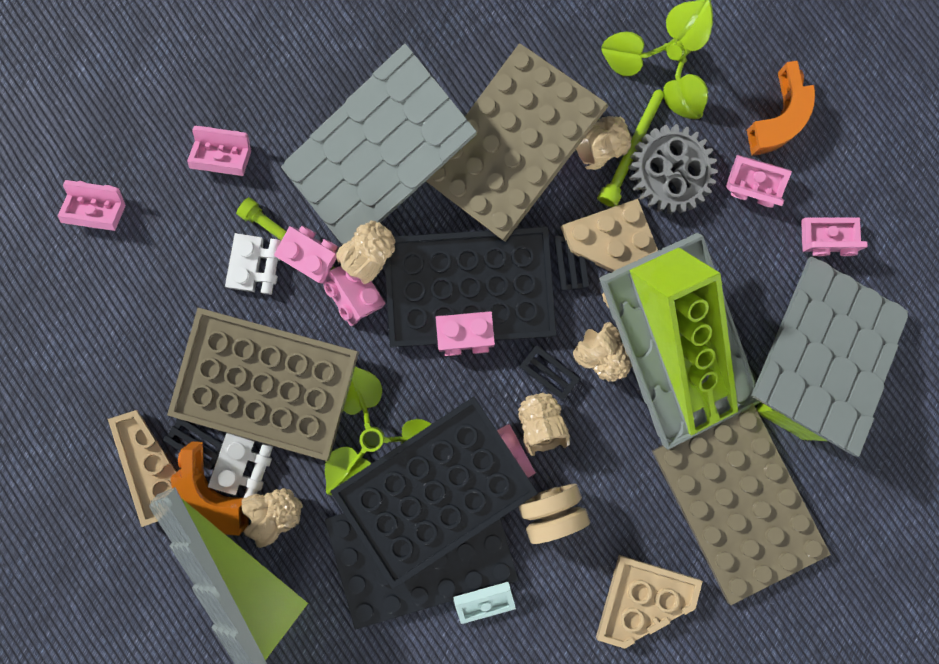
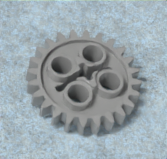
[628,124,718,214]

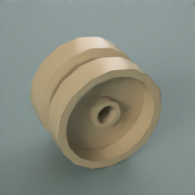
[518,484,591,544]

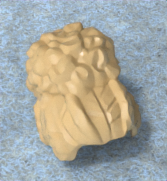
[576,116,632,170]
[336,220,395,284]
[573,322,632,382]
[518,393,570,456]
[242,488,303,548]

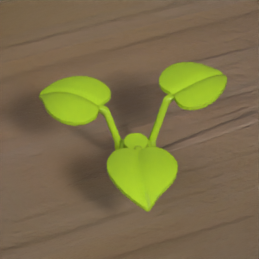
[601,0,713,119]
[325,366,432,496]

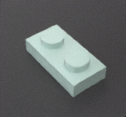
[453,582,516,624]

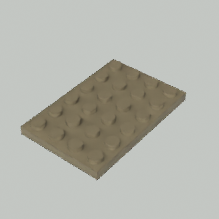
[426,43,608,242]
[167,308,359,461]
[652,402,831,605]

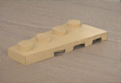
[108,410,177,527]

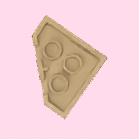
[561,199,658,273]
[596,555,703,648]

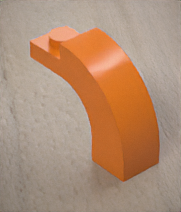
[746,60,815,156]
[170,442,249,536]

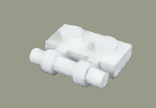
[225,233,281,295]
[208,433,273,498]

